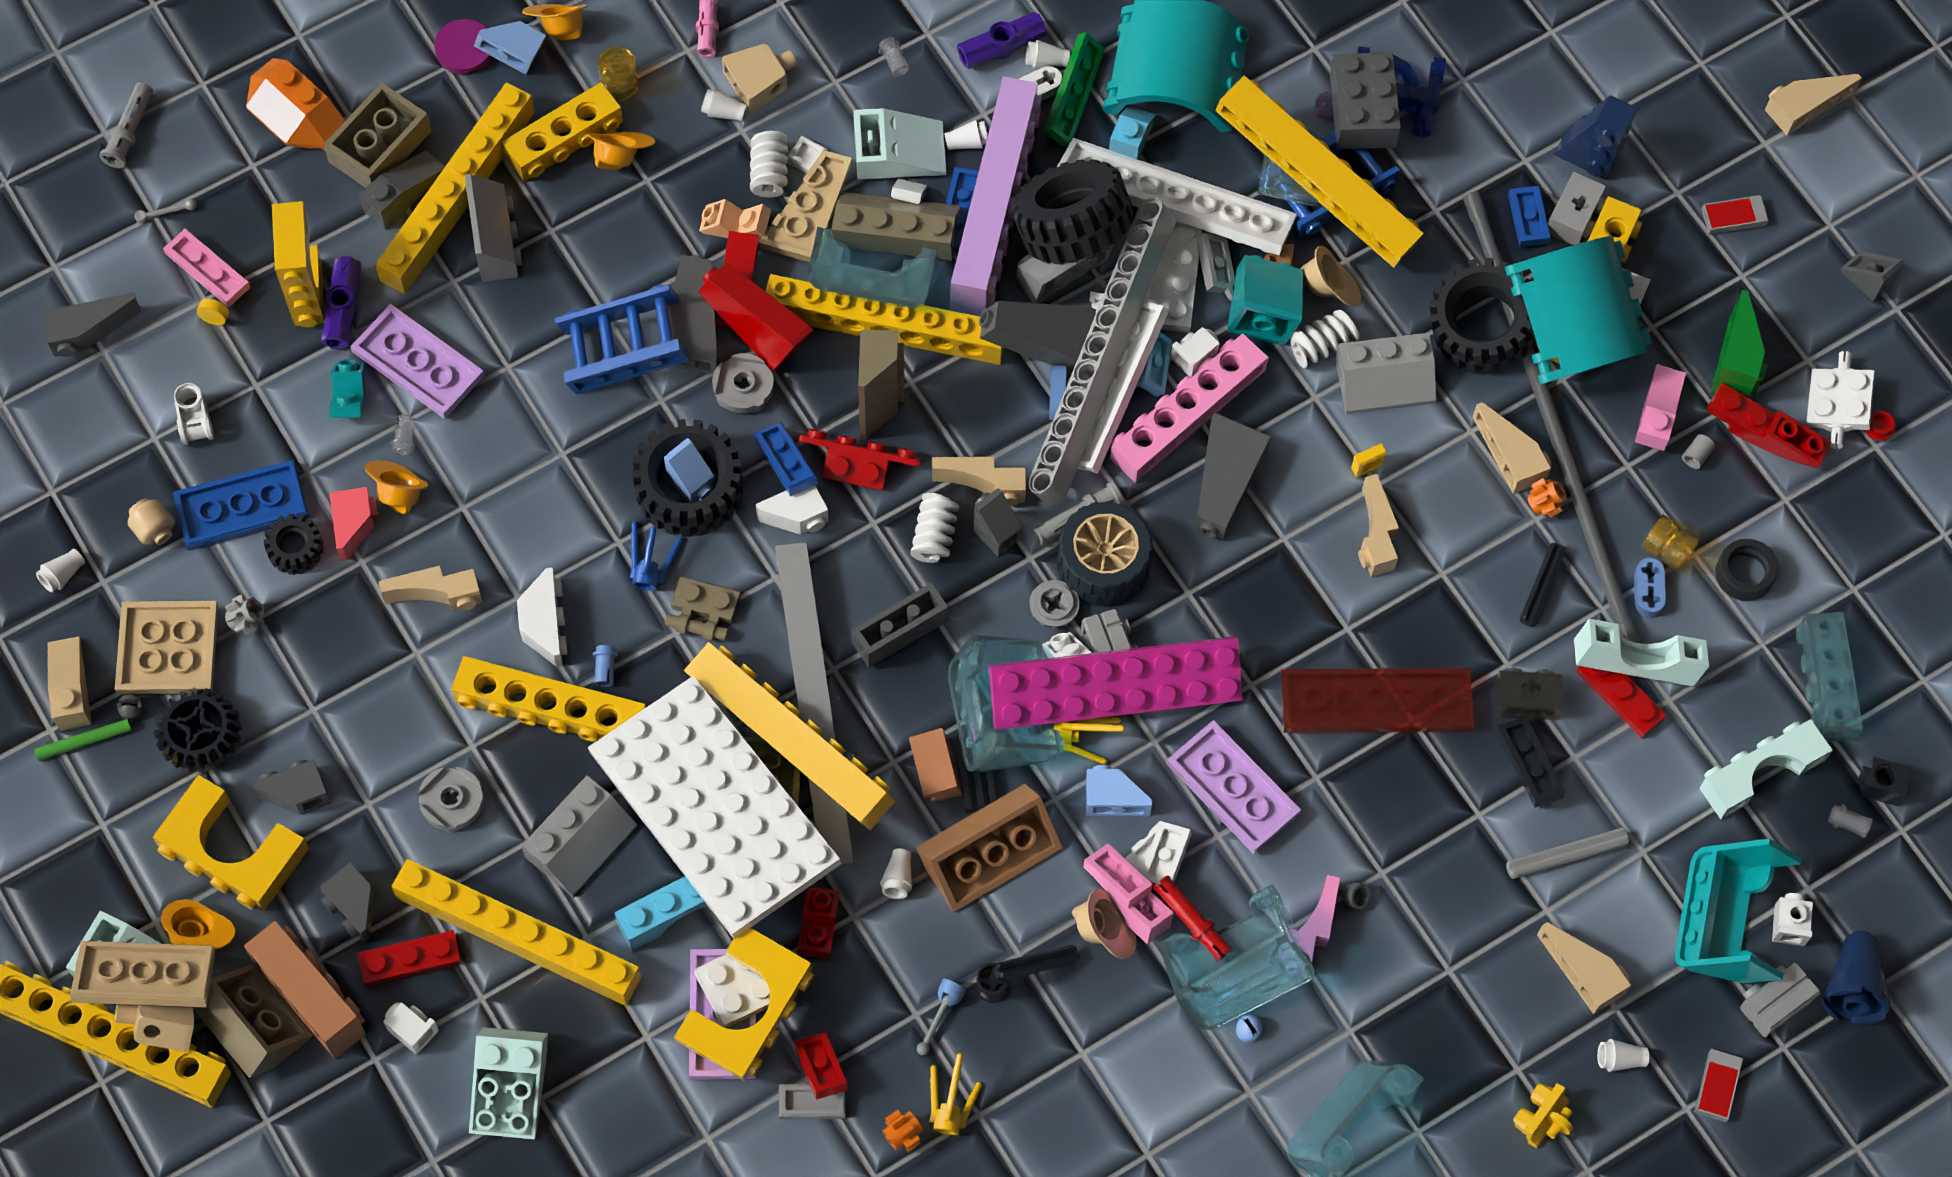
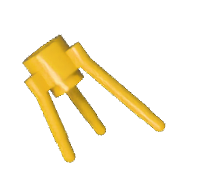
[1052,717,1125,765]
[929,1053,982,1135]

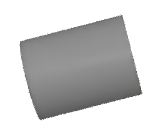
[1682,434,1715,469]

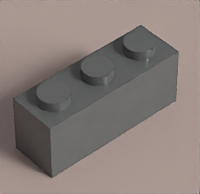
[851,583,948,668]

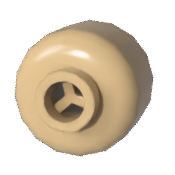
[128,498,175,545]

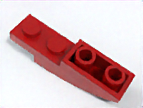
[1706,383,1831,468]

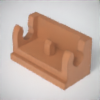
[909,728,963,802]

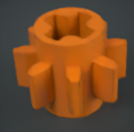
[1528,478,1567,518]
[882,1109,924,1152]

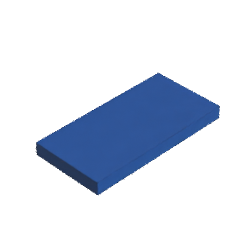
[173,460,310,550]

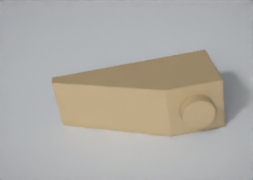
[1765,74,1862,135]
[1473,402,1551,494]
[48,637,92,731]
[1537,922,1631,1014]

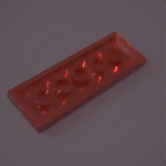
[1280,668,1474,733]

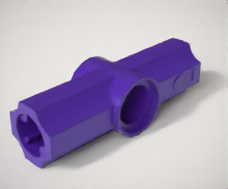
[957,12,1047,69]
[321,256,362,350]

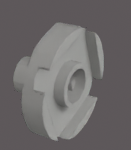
[712,353,774,413]
[419,767,484,833]

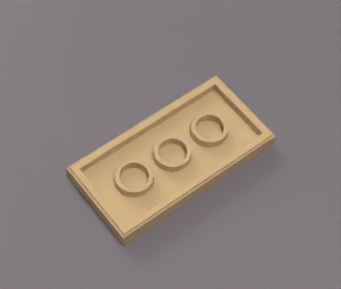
[70,941,215,1007]

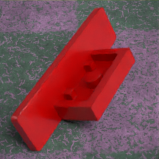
[799,429,923,490]

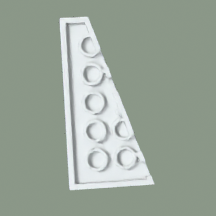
[1077,291,1169,474]

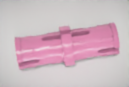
[696,0,719,58]

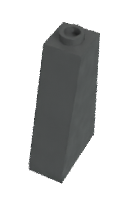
[658,255,718,374]
[979,301,1096,373]
[1195,412,1270,540]

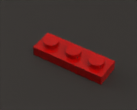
[1576,666,1666,738]
[357,930,462,987]

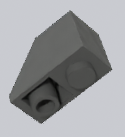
[974,488,1022,557]
[252,759,331,815]
[320,862,375,943]

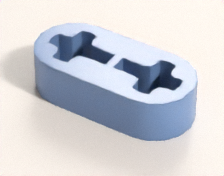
[1049,365,1066,420]
[1634,558,1666,618]

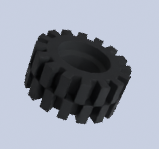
[263,514,324,575]

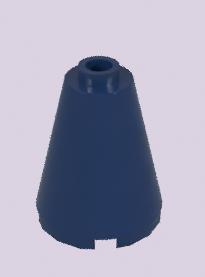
[1823,930,1890,1025]

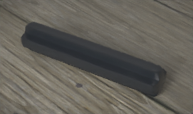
[1520,542,1566,627]
[993,945,1080,982]

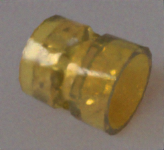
[597,46,639,101]
[1641,514,1700,572]

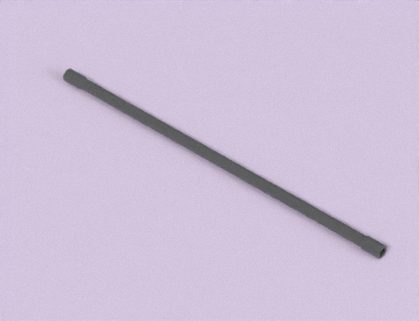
[1463,191,1641,644]

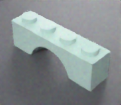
[1574,619,1709,687]
[1699,719,1832,819]

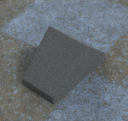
[1840,251,1904,301]

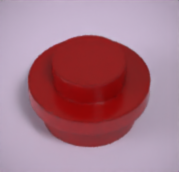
[1865,411,1896,441]

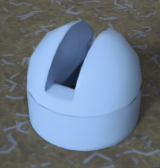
[1236,1015,1263,1043]

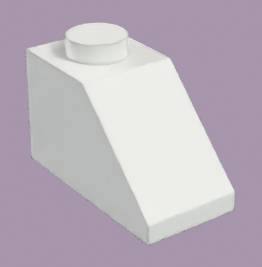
[756,486,829,535]

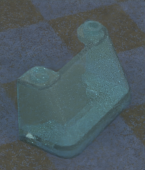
[808,227,942,309]
[948,635,1064,772]
[1158,884,1315,1030]
[1287,1060,1424,1177]

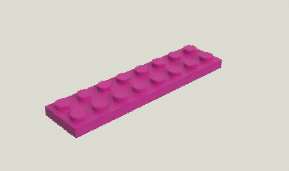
[989,637,1243,730]

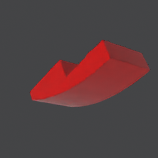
[798,887,840,959]

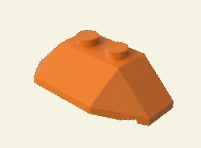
[246,58,345,151]

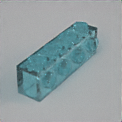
[1796,612,1863,742]

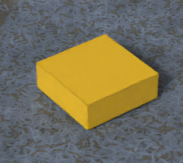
[1351,443,1386,477]

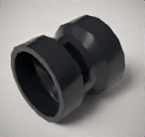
[976,962,1009,1003]

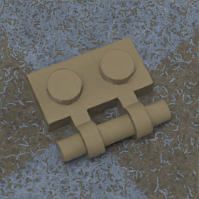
[665,577,740,641]

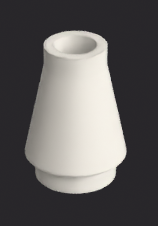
[1025,40,1070,69]
[701,89,746,121]
[945,120,988,150]
[36,549,85,592]
[880,848,912,899]
[1597,1039,1649,1072]

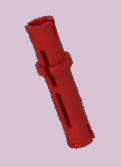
[1153,875,1233,962]

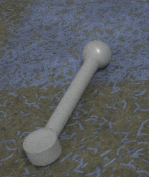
[134,199,197,224]

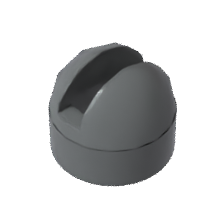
[117,694,145,722]
[1342,882,1371,910]

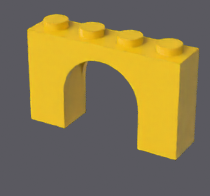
[272,201,325,328]
[153,775,309,911]
[674,928,814,1082]

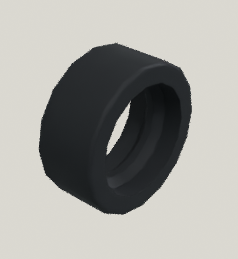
[1715,539,1779,601]

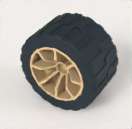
[1057,501,1153,607]

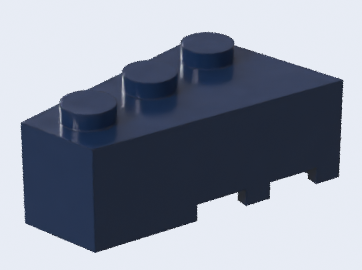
[1553,95,1638,180]

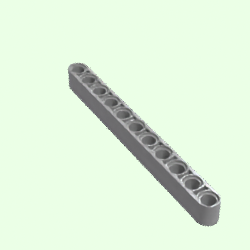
[1028,197,1176,506]
[775,542,853,864]

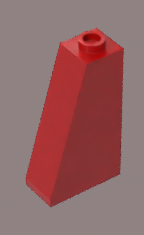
[698,263,813,372]

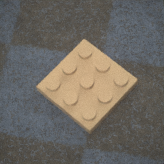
[115,601,219,694]

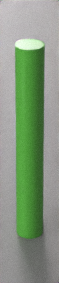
[34,719,132,761]

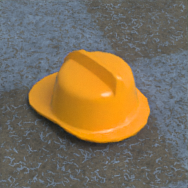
[522,4,588,41]
[589,131,655,170]
[365,460,428,514]
[161,899,235,950]

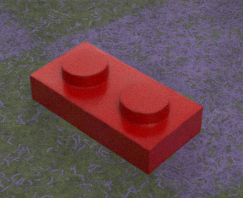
[794,1032,847,1100]

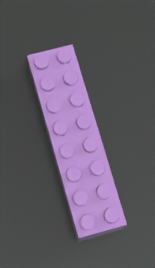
[950,76,1042,317]

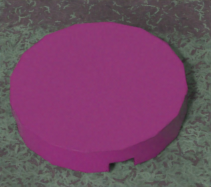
[434,19,492,75]

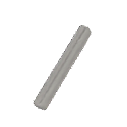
[1506,828,1629,879]

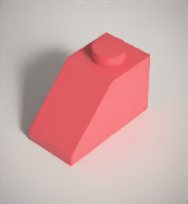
[329,487,379,561]

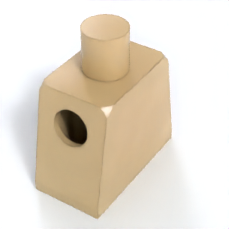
[722,44,797,114]
[115,1004,194,1052]

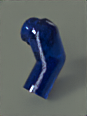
[1393,55,1420,91]

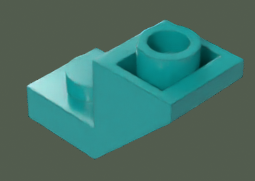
[329,359,365,418]

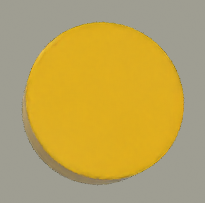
[196,298,229,326]

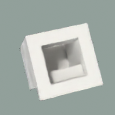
[1170,327,1220,377]
[1772,893,1813,946]
[383,1002,439,1055]

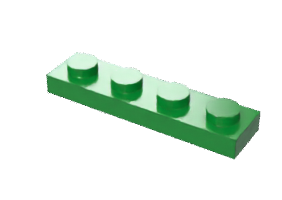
[1043,32,1105,147]

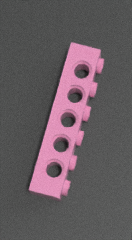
[1110,333,1268,483]

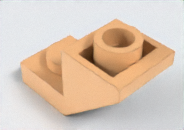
[699,199,771,238]

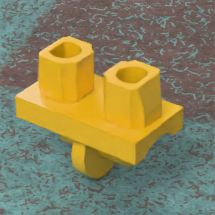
[1513,1083,1573,1148]

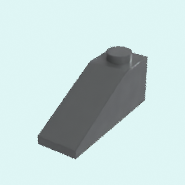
[359,150,445,230]
[43,293,141,357]

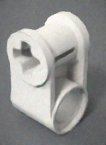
[174,383,214,446]

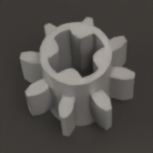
[225,594,264,635]

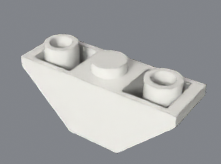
[517,568,567,667]

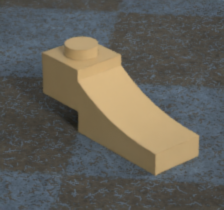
[932,457,1026,506]
[1358,474,1399,577]
[378,565,483,611]

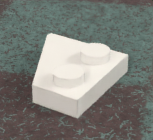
[1125,821,1192,887]

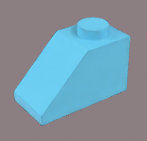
[1109,106,1156,160]

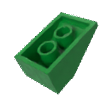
[1710,290,1767,398]

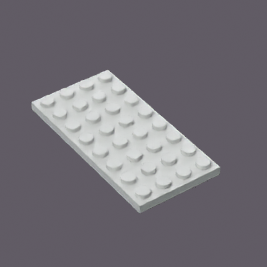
[588,676,841,939]

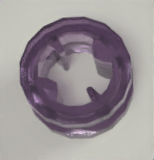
[1314,92,1334,122]

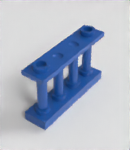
[1259,131,1400,239]
[555,284,690,394]

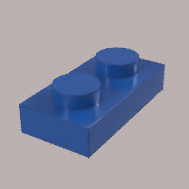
[1508,186,1550,247]

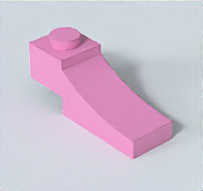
[1634,364,1686,451]
[1083,843,1174,944]
[1278,875,1340,976]

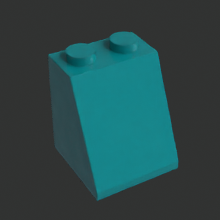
[1227,255,1303,346]

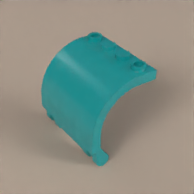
[1103,0,1249,133]
[1504,235,1652,385]

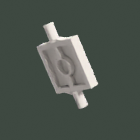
[1806,351,1875,449]

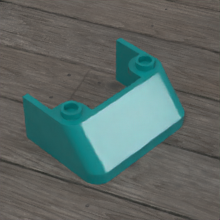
[1675,839,1802,983]

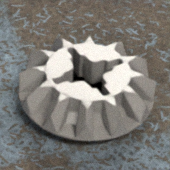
[1029,580,1079,629]

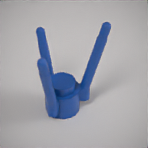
[629,521,683,591]

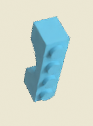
[614,876,708,951]

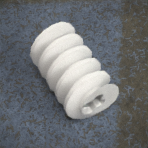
[750,131,788,198]
[1290,310,1359,368]
[910,493,959,563]

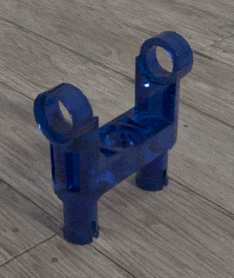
[1357,46,1446,137]

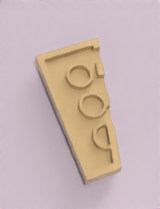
[759,150,852,264]

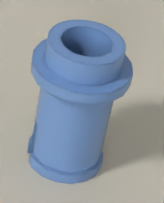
[593,645,618,687]

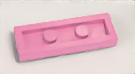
[163,229,250,308]

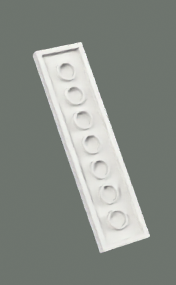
[1057,138,1297,255]

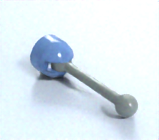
[916,978,966,1055]

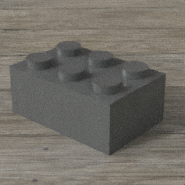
[1330,53,1400,149]

